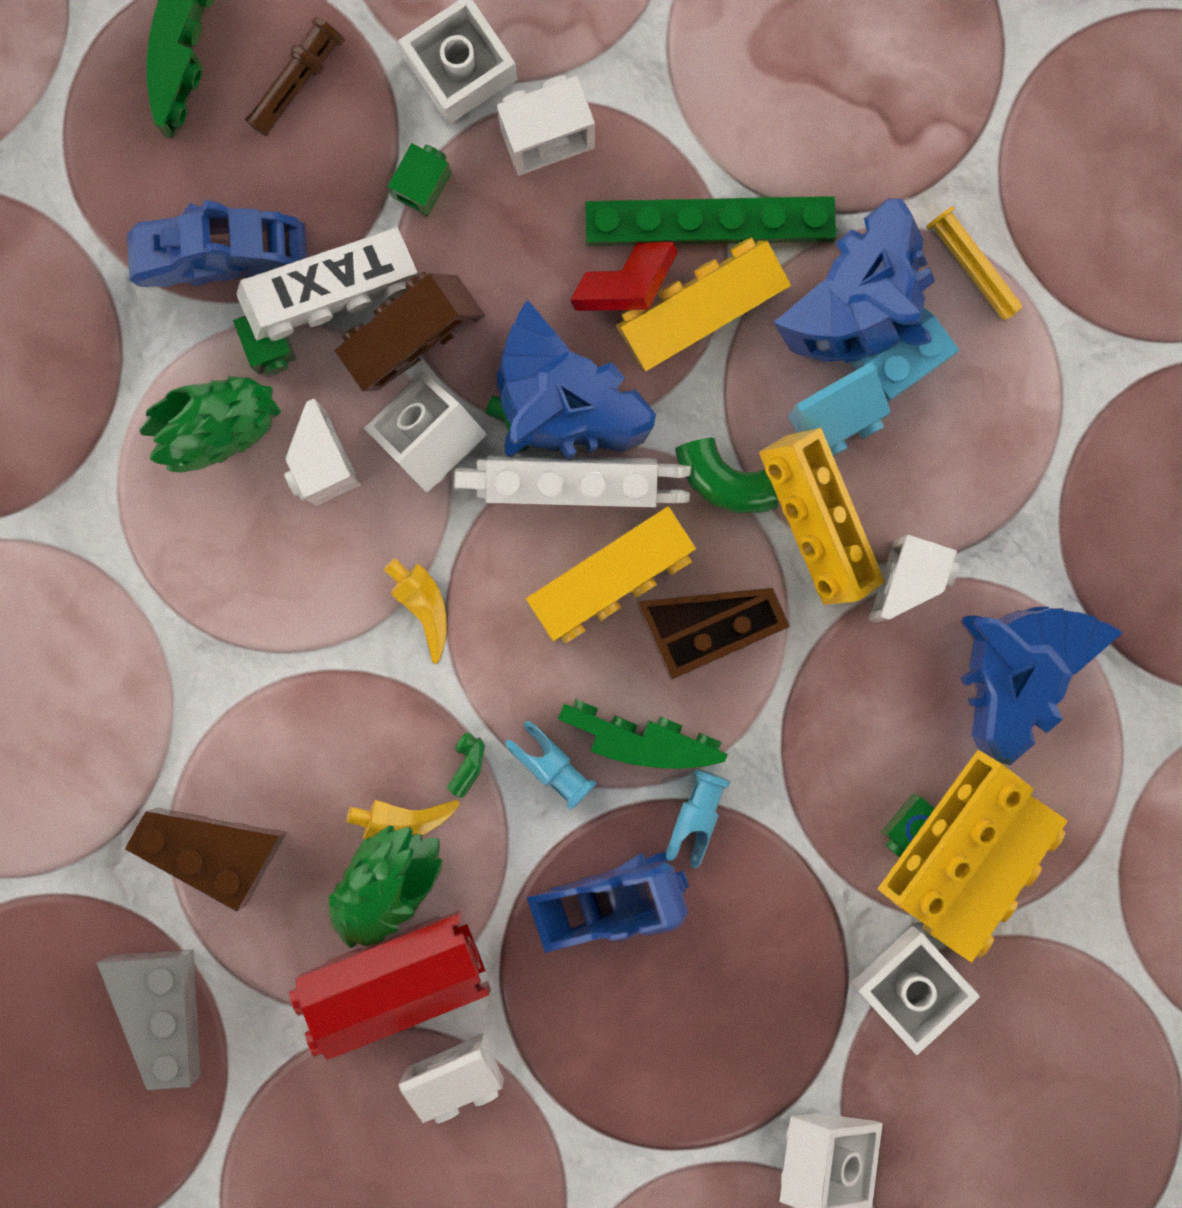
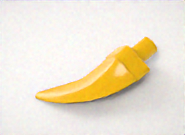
[383,558,447,664]
[346,800,460,840]

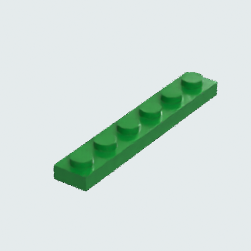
[585,196,836,246]

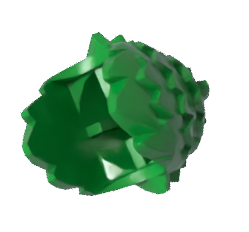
[139,376,281,473]
[328,826,443,948]

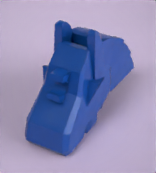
[774,198,935,363]
[127,200,307,287]
[496,300,656,460]
[960,606,1123,765]
[526,851,690,953]

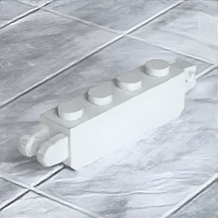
[455,454,691,507]

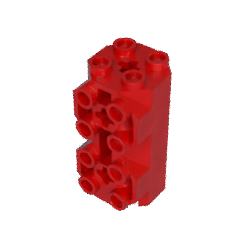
[289,910,491,1060]

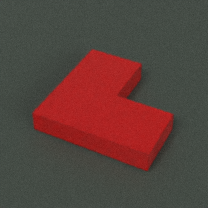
[570,242,678,311]

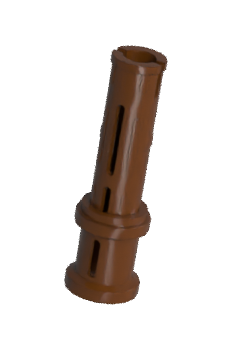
[244,16,345,137]

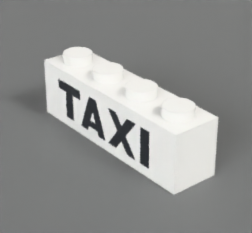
[236,227,418,341]

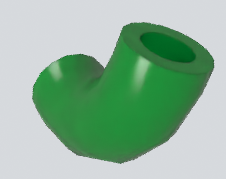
[675,438,778,514]

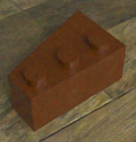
[334,272,486,392]
[636,588,790,680]
[125,808,287,912]

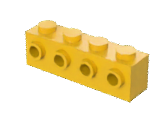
[616,237,791,372]
[759,427,885,605]
[525,506,696,644]
[877,750,1034,930]
[922,795,1068,963]

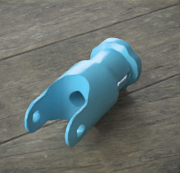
[505,721,597,811]
[666,769,731,869]

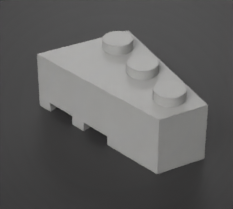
[96,949,201,1090]

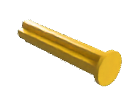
[926,206,1022,320]

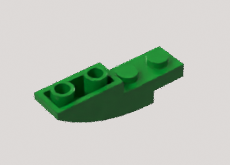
[146,0,214,139]
[558,699,728,769]

